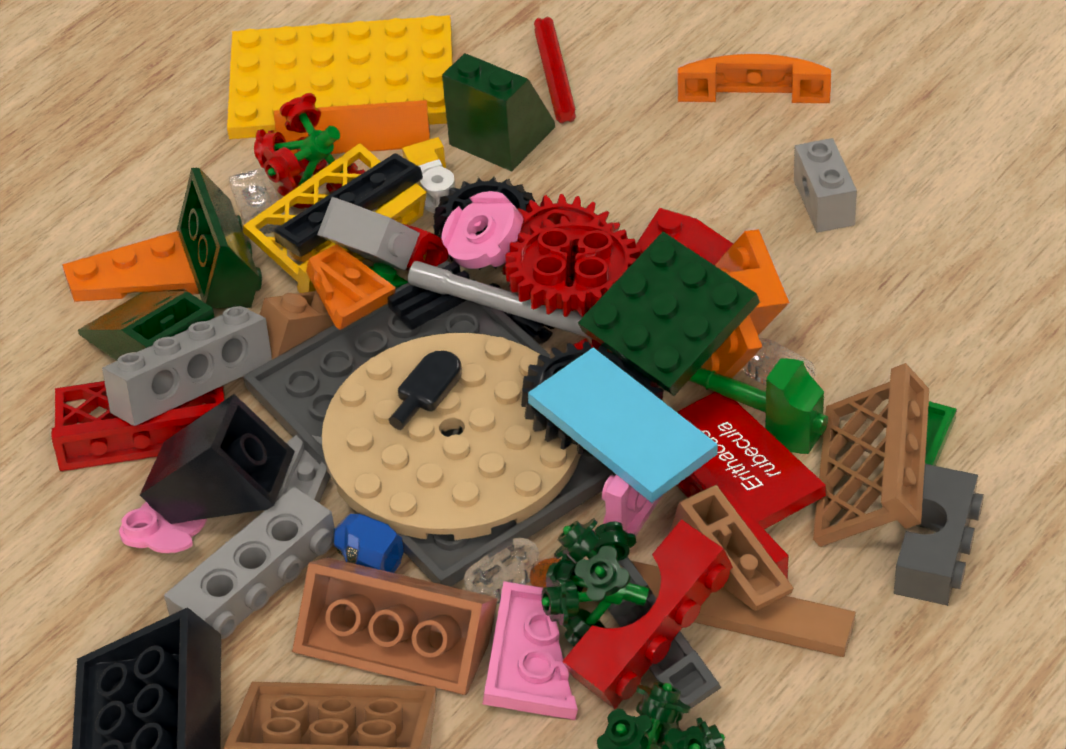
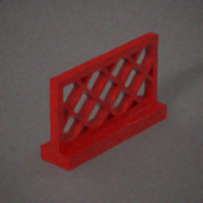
[51,381,225,471]

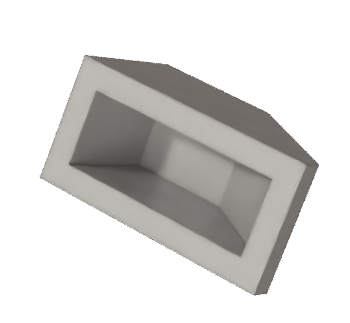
[317,197,420,270]

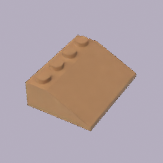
[224,681,437,749]

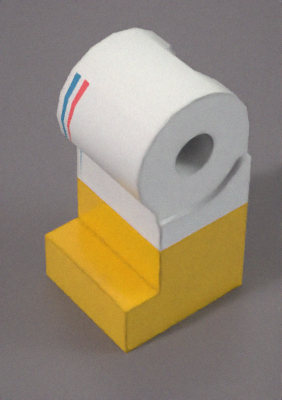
[402,137,455,213]

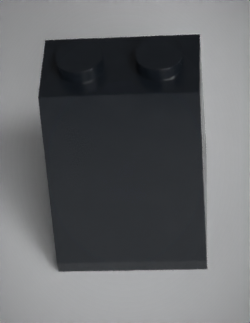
[140,394,295,524]

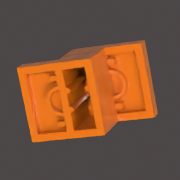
[701,229,790,378]

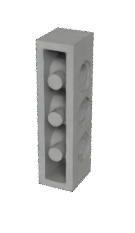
[102,306,272,426]
[164,486,335,639]

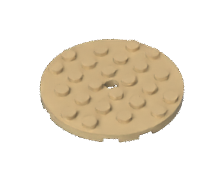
[322,333,581,540]

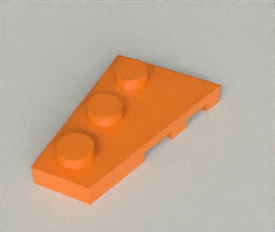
[62,231,199,302]

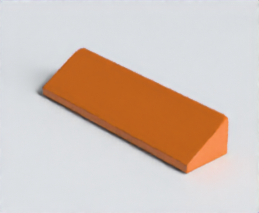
[274,100,430,154]

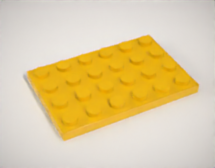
[227,15,453,139]

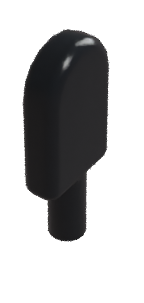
[389,350,462,430]

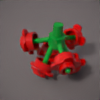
[254,93,365,209]

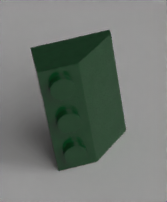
[177,168,262,308]

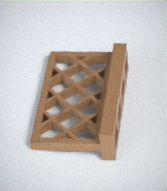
[813,363,929,547]

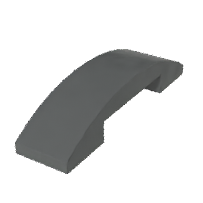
[608,557,722,714]

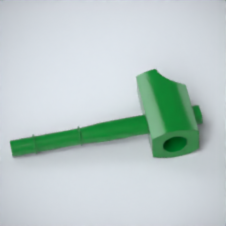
[689,358,828,454]

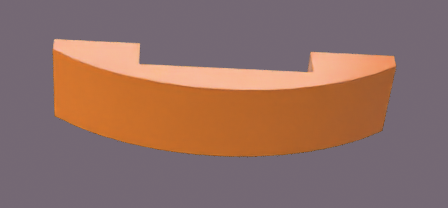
[678,54,831,103]

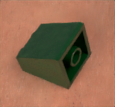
[442,53,555,172]

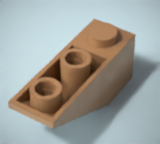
[259,291,334,359]

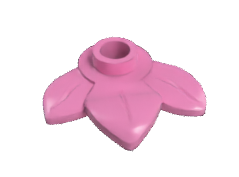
[119,502,207,553]

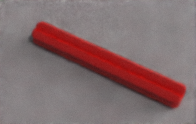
[534,16,576,123]

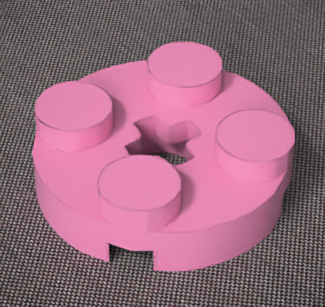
[442,191,523,269]

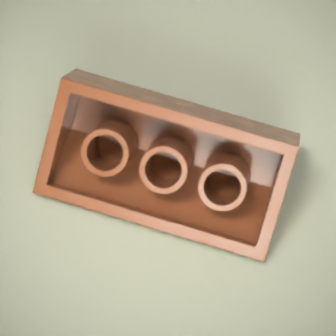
[292,557,498,695]

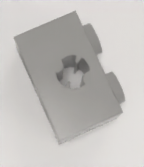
[794,138,857,233]

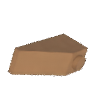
[670,485,794,611]

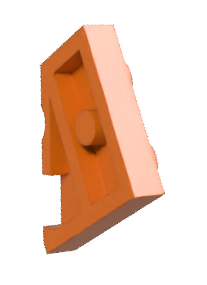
[306,244,396,330]

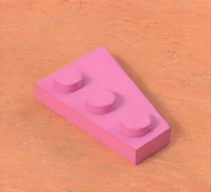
[482,581,578,720]

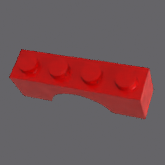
[562,519,733,709]

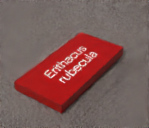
[677,392,826,530]

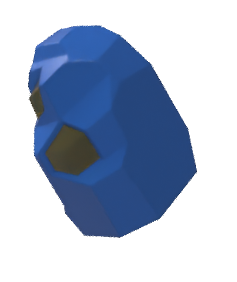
[334,514,404,573]

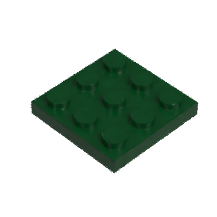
[578,232,760,396]

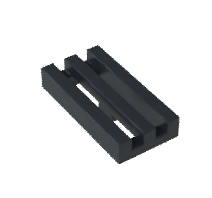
[387,261,476,330]

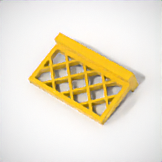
[243,143,427,293]

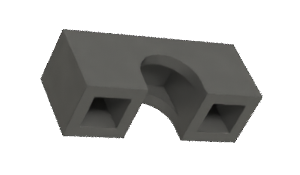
[894,464,984,606]

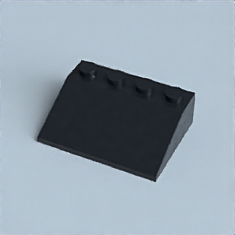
[72,607,221,749]

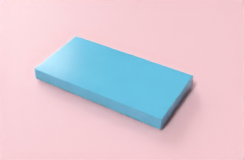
[528,347,718,503]

